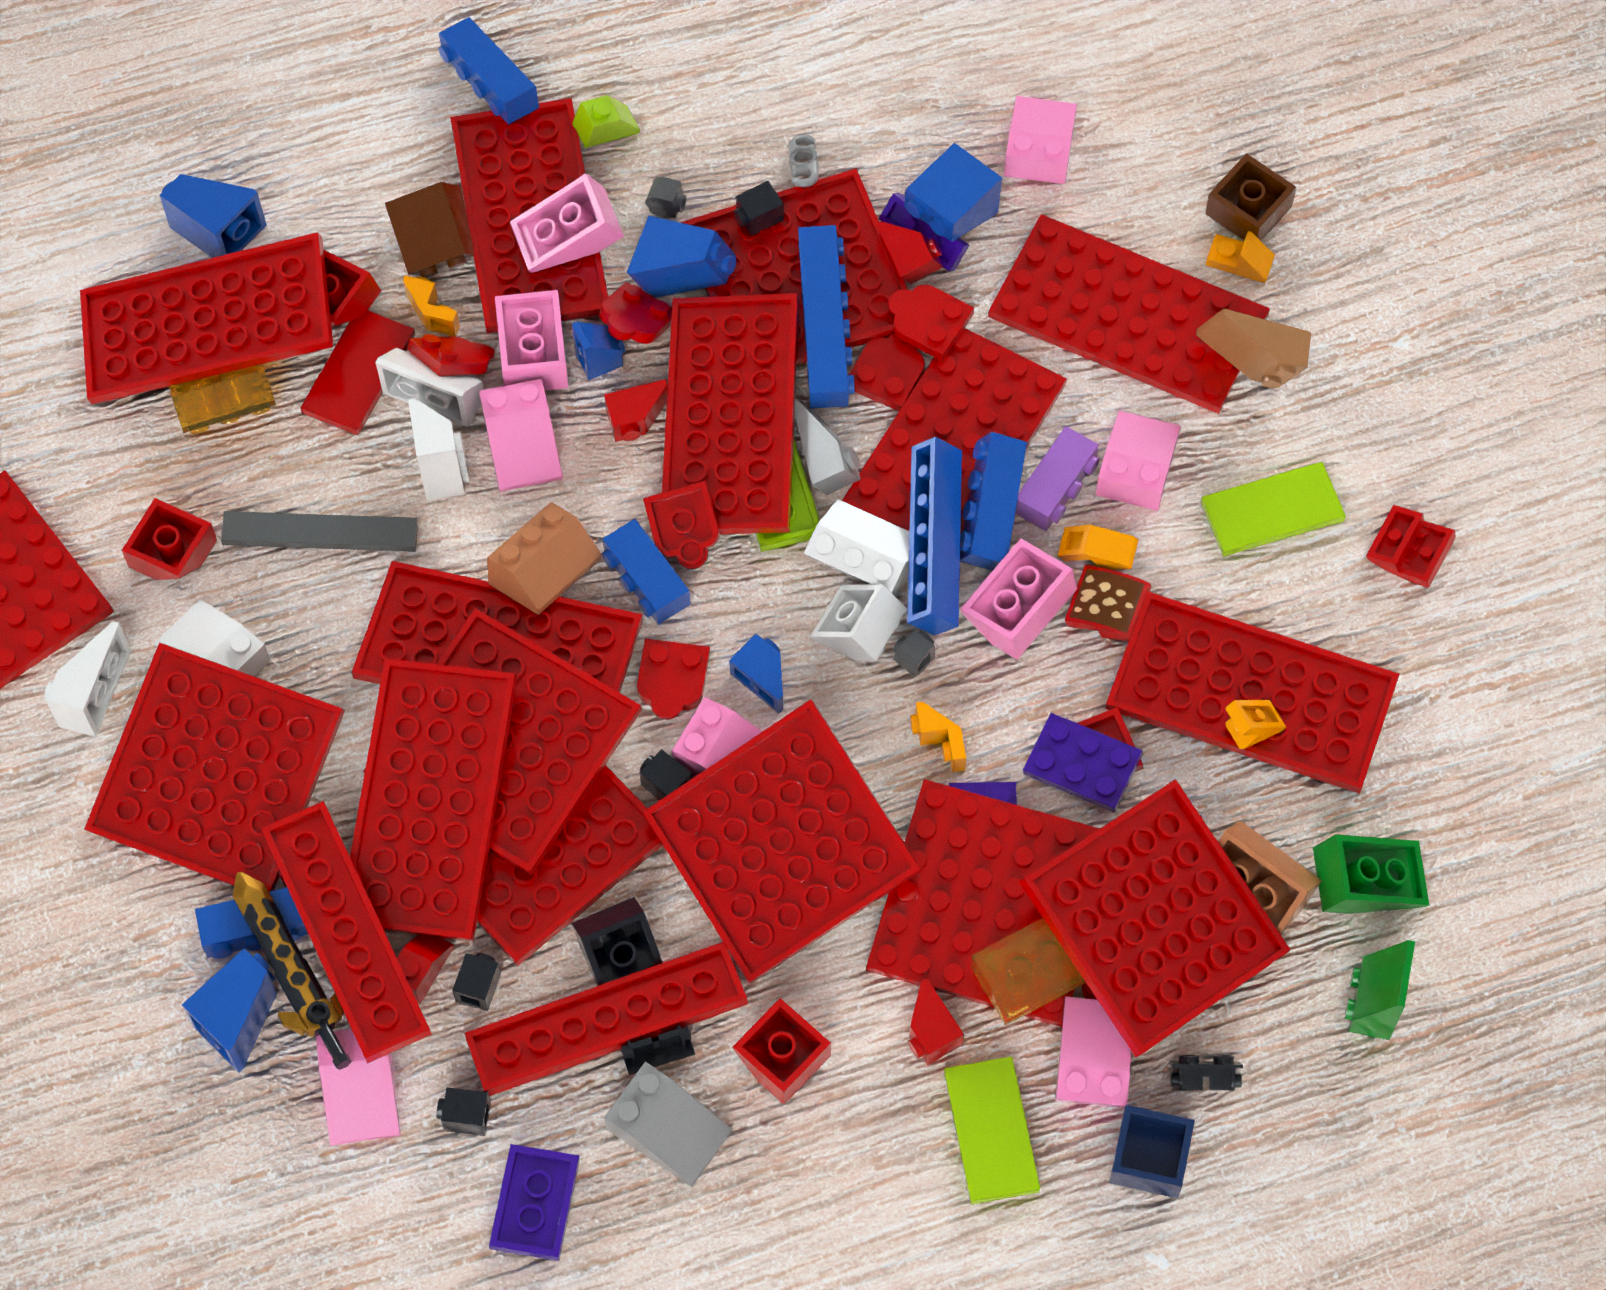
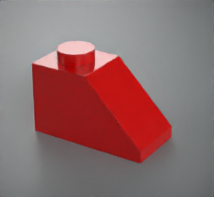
[876,221,943,285]
[604,379,668,442]
[397,935,454,1004]
[908,978,964,1065]

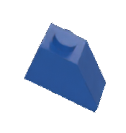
[572,322,626,380]
[729,633,783,713]

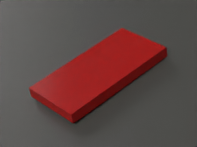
[300,311,415,436]

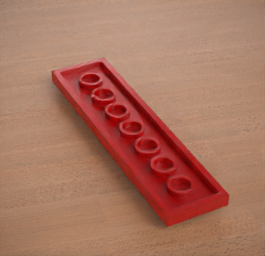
[261,801,432,1064]
[464,942,748,1096]

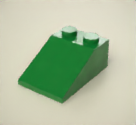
[1313,834,1430,914]
[1344,940,1415,1040]

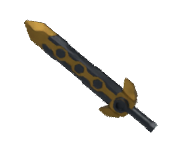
[232,872,352,1070]

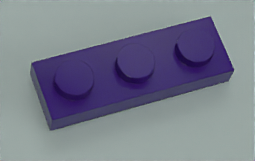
[879,192,970,272]

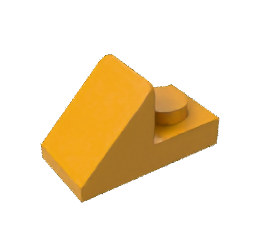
[1206,231,1275,283]
[1225,700,1286,749]

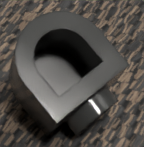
[645,177,686,218]
[893,630,935,676]

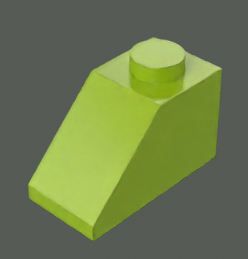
[572,95,640,148]

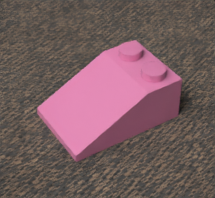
[1004,96,1077,184]
[510,173,624,273]
[495,290,568,390]
[479,378,563,492]
[1096,411,1181,511]
[672,697,762,777]
[1055,996,1131,1108]
[316,1029,400,1146]

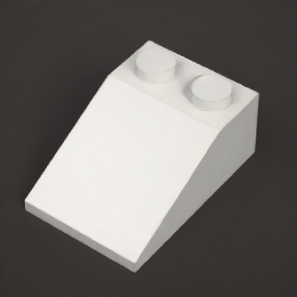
[154,599,270,676]
[44,621,131,737]

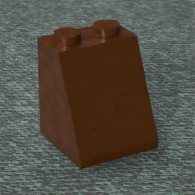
[385,182,474,278]

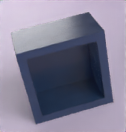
[1109,1105,1195,1199]

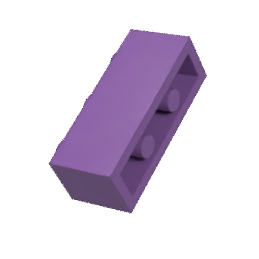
[1015,426,1100,532]

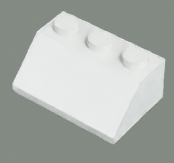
[376,348,484,427]
[408,398,469,501]
[804,499,909,598]

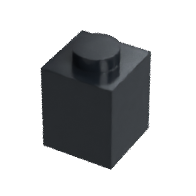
[733,181,784,236]
[639,749,692,800]
[452,953,501,1011]
[436,1087,491,1136]

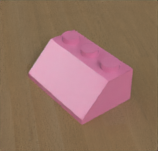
[960,538,1077,660]

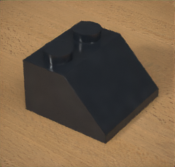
[571,897,663,986]

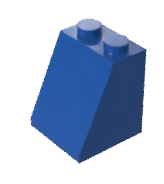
[904,142,1002,242]
[159,174,267,258]
[627,216,736,298]
[182,948,277,1073]

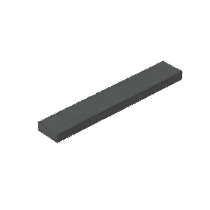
[221,511,418,552]

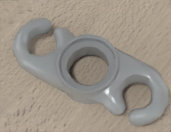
[789,135,819,187]

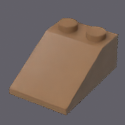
[1196,309,1311,388]

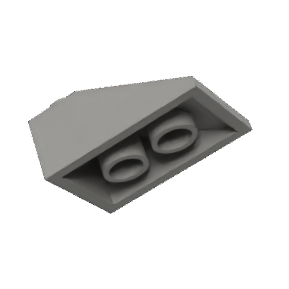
[604,1062,732,1187]

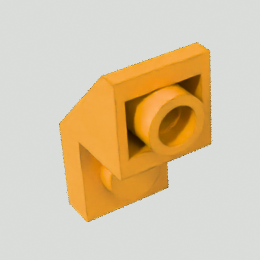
[403,275,460,337]
[1057,525,1138,570]
[910,701,966,772]

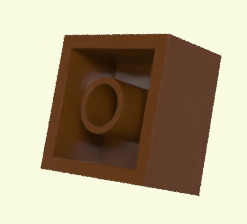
[1205,153,1296,241]

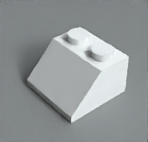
[810,584,907,661]

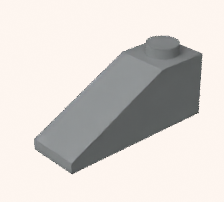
[795,399,860,495]

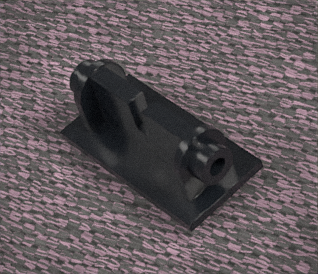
[621,1025,695,1075]
[1170,1055,1243,1091]

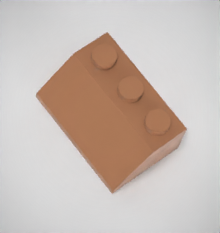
[487,502,602,615]
[1218,820,1322,935]

